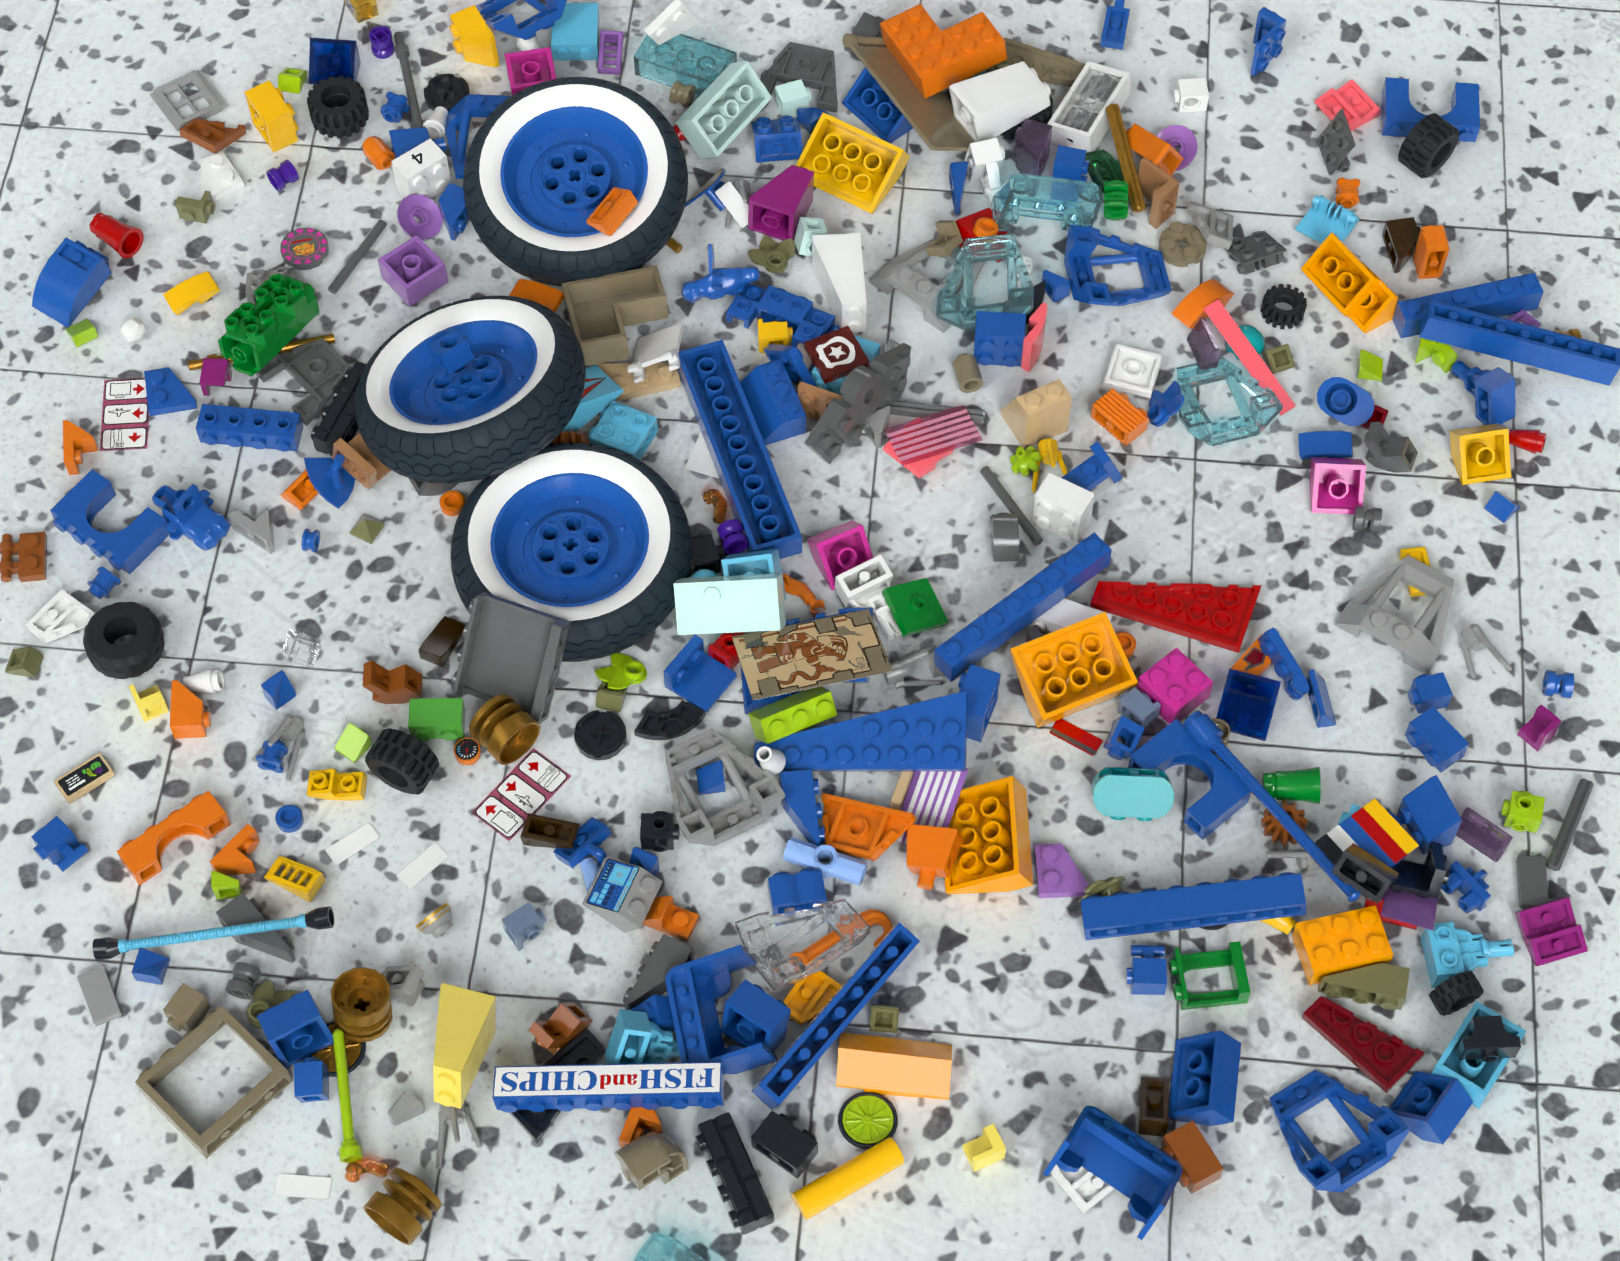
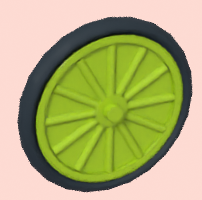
[838,1092,898,1149]

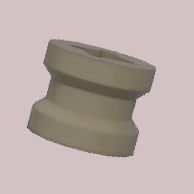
[669,80,695,108]

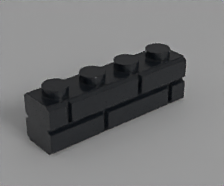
[311,361,367,456]
[695,1112,774,1235]

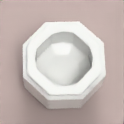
[121,318,146,342]

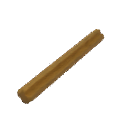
[1105,103,1146,213]

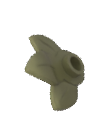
[748,236,795,273]
[1078,876,1126,903]
[246,981,298,1028]

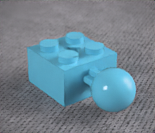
[691,549,786,601]

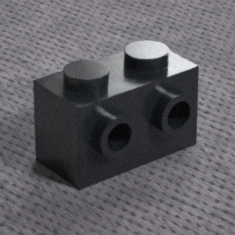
[1331,843,1400,904]
[751,1111,818,1179]

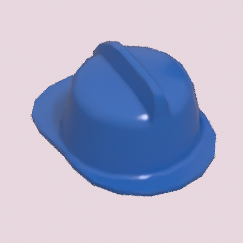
[1317,377,1374,426]

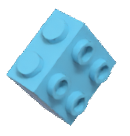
[588,400,658,461]

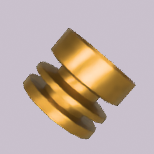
[469,694,541,765]
[331,967,393,1043]
[363,1167,442,1245]

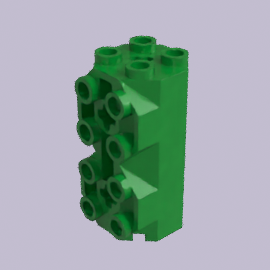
[218,274,320,376]

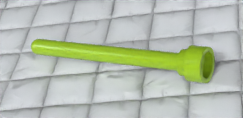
[333,1029,363,1163]

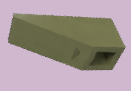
[1318,963,1410,1010]

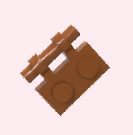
[0,531,47,582]

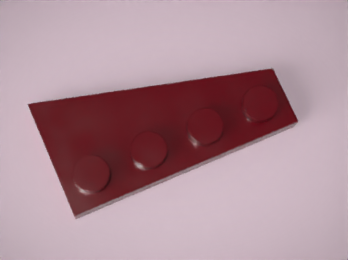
[1301,995,1425,1093]

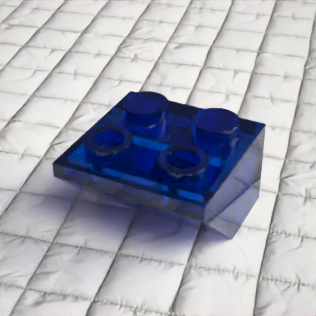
[1216,668,1281,741]

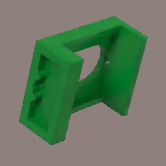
[1168,941,1251,1010]

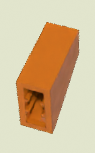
[1126,123,1184,176]

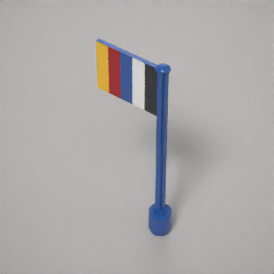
[1184,711,1419,902]

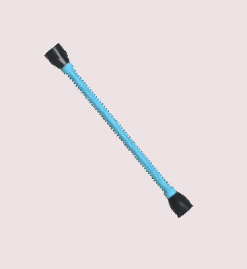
[92,906,334,960]

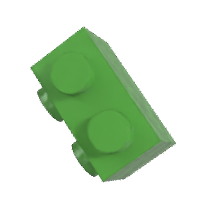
[408,698,465,741]

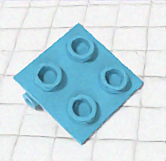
[1295,195,1360,244]

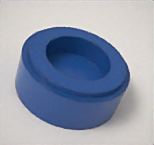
[275,805,304,833]

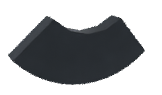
[634,700,706,740]

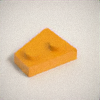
[783,964,842,1026]

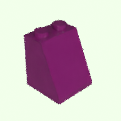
[748,165,814,241]

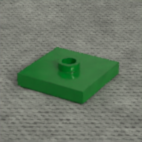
[882,578,949,637]

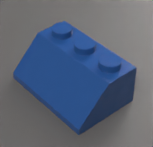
[842,67,913,144]
[740,359,807,445]
[1169,1030,1241,1126]

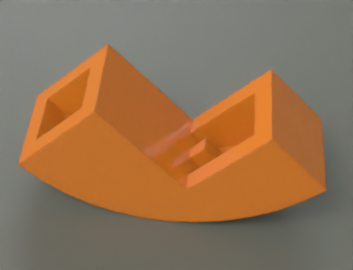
[1171,279,1235,330]

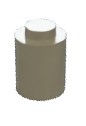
[952,353,983,393]

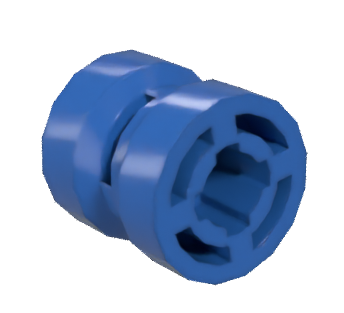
[1542,670,1574,699]

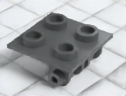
[1317,109,1356,176]
[1223,231,1287,275]

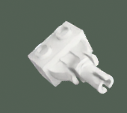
[964,138,1008,217]
[834,554,902,641]

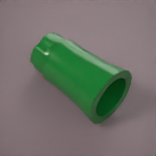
[1262,767,1321,804]

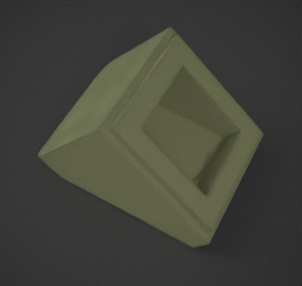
[1261,344,1295,374]
[5,646,44,677]
[596,681,628,712]

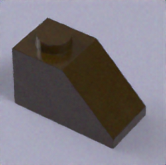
[1382,217,1421,273]

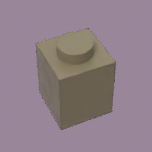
[163,983,211,1032]

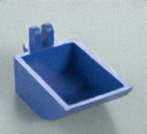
[32,237,112,328]

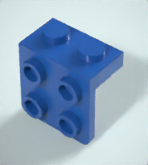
[1250,7,1286,76]

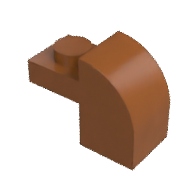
[363,660,422,704]
[529,1002,593,1055]

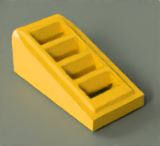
[264,855,325,902]

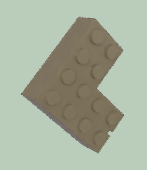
[562,265,669,366]

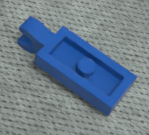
[1100,0,1130,50]

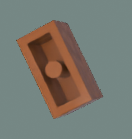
[1160,1120,1224,1194]

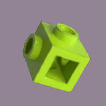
[1501,791,1545,833]

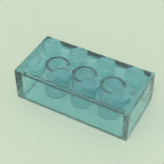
[633,34,737,97]

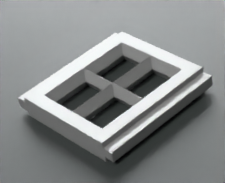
[150,70,226,132]

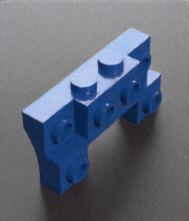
[726,283,835,355]

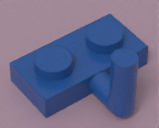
[553,817,612,869]

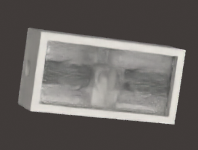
[1047,61,1131,156]

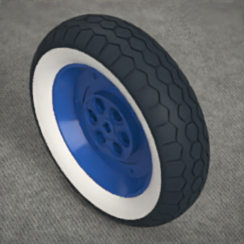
[463,77,688,287]
[355,295,586,484]
[450,443,692,662]

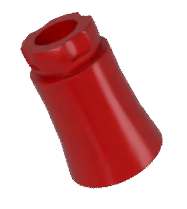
[89,212,144,258]

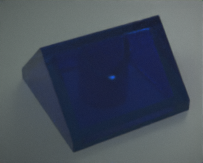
[309,37,361,84]

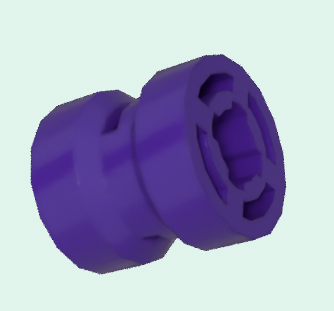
[369,26,394,59]
[266,160,299,192]
[717,519,749,555]

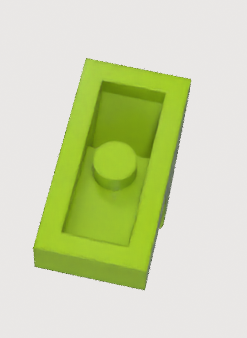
[1415,338,1458,373]

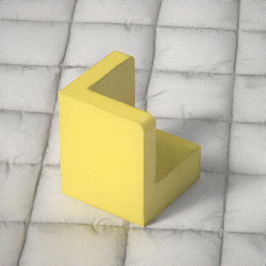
[128,684,169,722]
[962,1124,1006,1172]

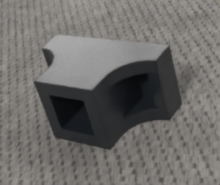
[1457,1015,1521,1062]

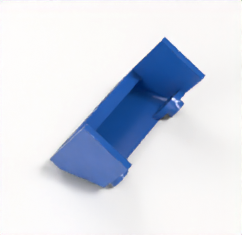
[665,944,777,1074]
[1043,1106,1183,1240]

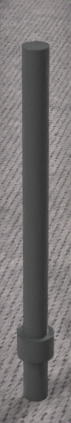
[394,32,423,128]

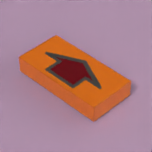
[1230,634,1272,688]

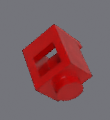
[708,632,744,670]

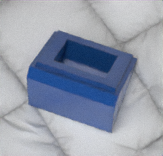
[1484,491,1520,523]

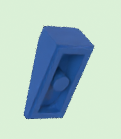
[949,162,968,215]

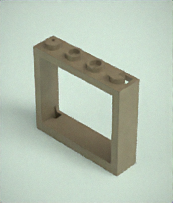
[135,1006,292,1159]

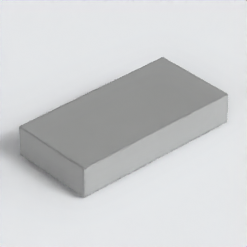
[77,966,123,1027]

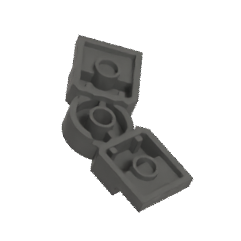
[804,343,911,464]

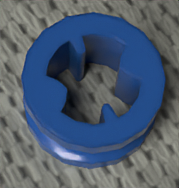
[301,528,320,553]

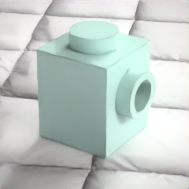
[775,79,812,116]
[794,217,828,256]

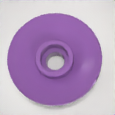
[1157,125,1198,171]
[397,194,442,240]

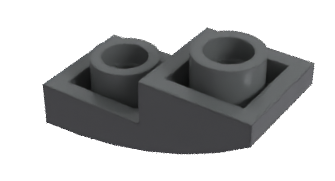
[844,12,883,55]

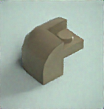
[614,1132,689,1190]

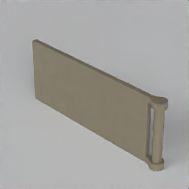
[843,33,975,151]

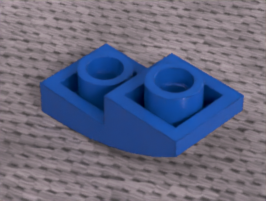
[1298,431,1353,460]

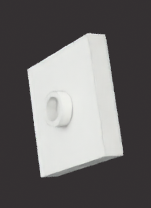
[1103,344,1163,399]

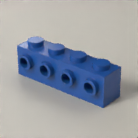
[196,404,303,452]

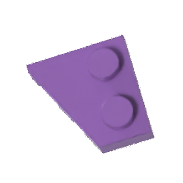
[1034,844,1089,898]

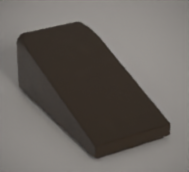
[418,616,466,667]
[520,813,580,849]
[1138,1076,1169,1137]

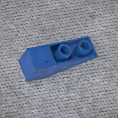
[780,769,825,846]

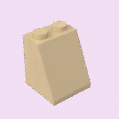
[1000,379,1072,449]

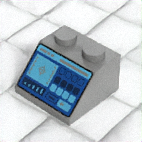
[582,857,663,932]

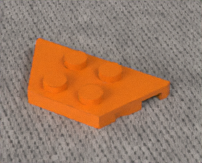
[821,793,916,861]

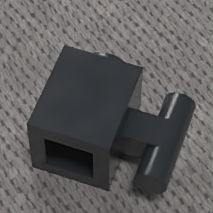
[691,534,730,573]

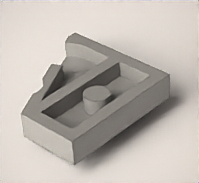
[1187,201,1233,250]

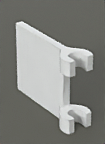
[627,323,684,383]

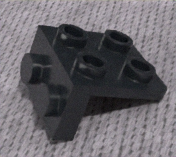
[1391,842,1449,899]

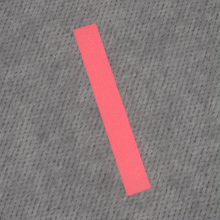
[1204,299,1296,416]

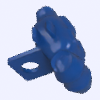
[681,244,760,303]
[152,484,231,551]

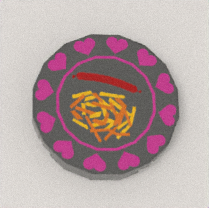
[280,227,329,270]

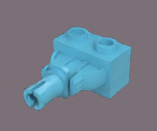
[1420,922,1514,988]
[605,1009,680,1064]

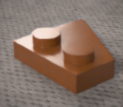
[180,118,246,154]

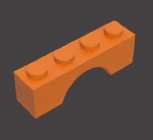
[117,790,231,886]

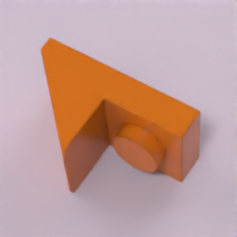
[63,420,98,475]
[209,824,260,876]
[643,896,699,942]
[619,1107,663,1148]

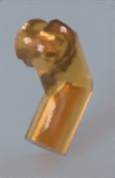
[703,489,728,524]
[345,1157,389,1183]

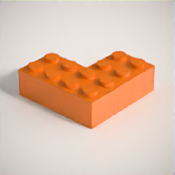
[880,4,1007,99]

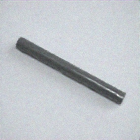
[328,220,387,294]
[980,466,1043,546]

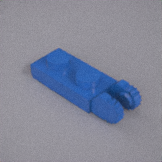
[1258,627,1310,701]

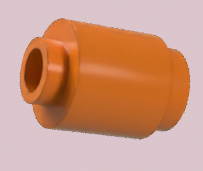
[362,136,395,170]

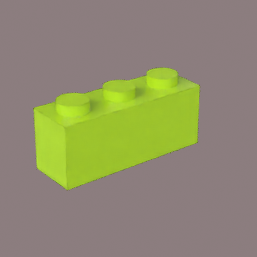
[748,686,837,744]

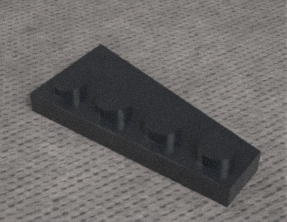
[510,1029,606,1143]

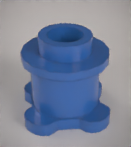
[380,92,410,123]
[87,566,122,599]
[255,739,288,773]

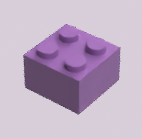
[378,235,448,307]

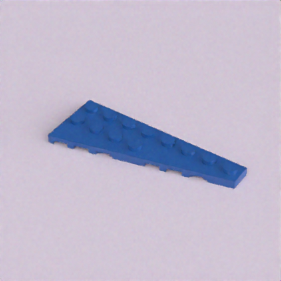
[754,692,968,772]

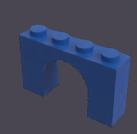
[1382,77,1480,142]
[50,469,170,575]
[1128,719,1251,840]

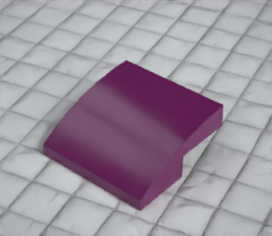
[1515,897,1588,966]

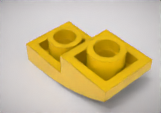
[163,271,220,315]
[306,769,367,801]

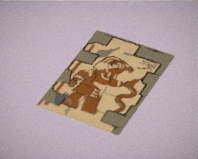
[732,609,893,700]

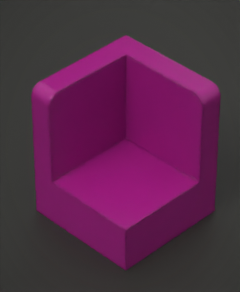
[199,358,232,396]
[1517,705,1561,752]

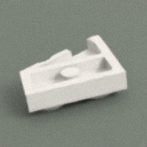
[644,0,700,45]
[201,150,245,201]

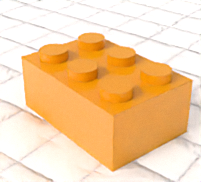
[1292,905,1393,986]

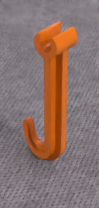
[786,909,892,977]

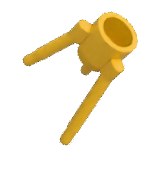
[1031,438,1068,493]

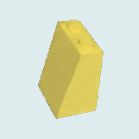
[433,983,496,1109]

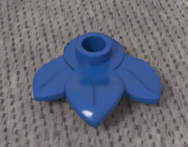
[1147,381,1185,427]

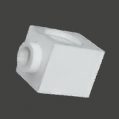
[1173,78,1209,112]

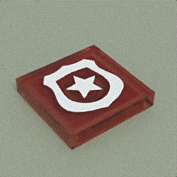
[804,326,870,384]

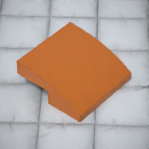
[509,279,564,312]

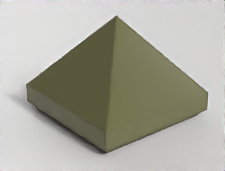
[350,514,385,544]
[869,1004,899,1033]

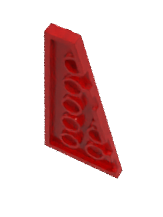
[1090,581,1261,653]

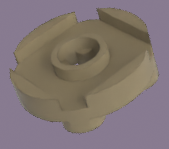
[1158,221,1207,267]

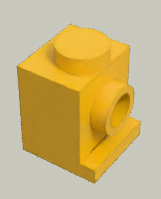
[758,319,793,353]

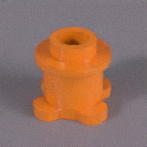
[1335,177,1360,208]

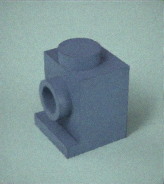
[1118,687,1161,728]
[501,902,547,951]

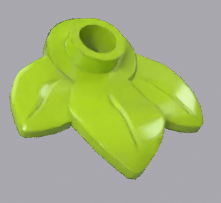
[595,653,647,690]

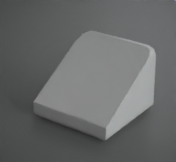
[388,1091,425,1126]

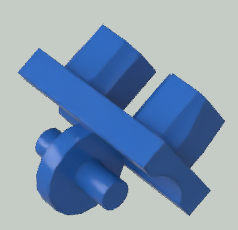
[1441,860,1491,914]

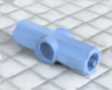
[783,837,868,886]

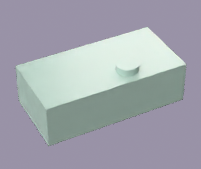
[675,61,772,159]
[673,573,786,635]

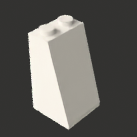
[949,61,1051,142]
[812,233,867,334]

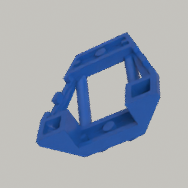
[476,0,567,40]
[445,94,511,179]
[1064,225,1172,306]
[1269,1070,1409,1192]

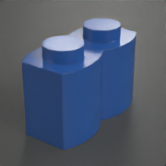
[767,868,827,916]

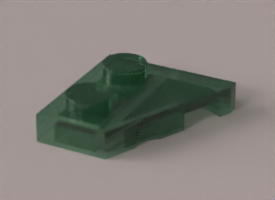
[1085,149,1124,194]

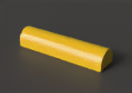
[791,1137,904,1220]

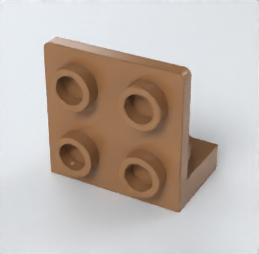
[1138,158,1179,229]
[798,382,842,420]
[332,433,391,490]

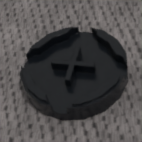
[424,73,470,111]
[574,710,627,761]

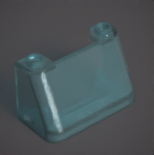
[991,173,1103,231]

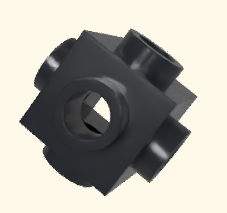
[640,811,680,852]

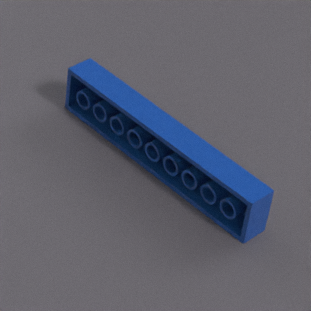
[677,339,802,559]

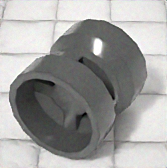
[1352,505,1382,533]
[225,962,261,1000]

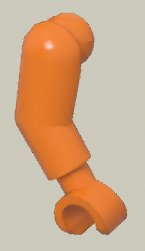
[782,574,826,618]

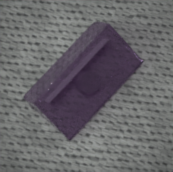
[1187,317,1220,370]
[1456,807,1513,862]

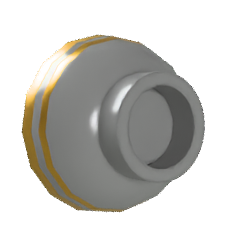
[415,903,453,939]

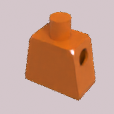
[907,824,963,890]

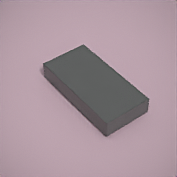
[1516,855,1549,909]

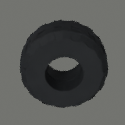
[83,602,165,679]

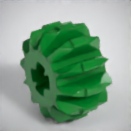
[1104,180,1128,221]

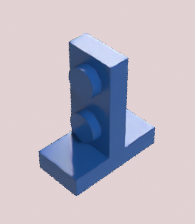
[1061,441,1123,491]

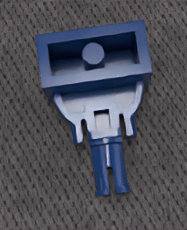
[1451,361,1516,425]

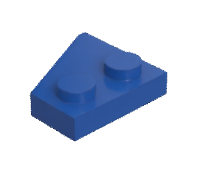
[764,344,817,386]
[144,367,198,416]

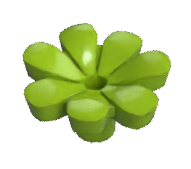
[1010,446,1042,476]

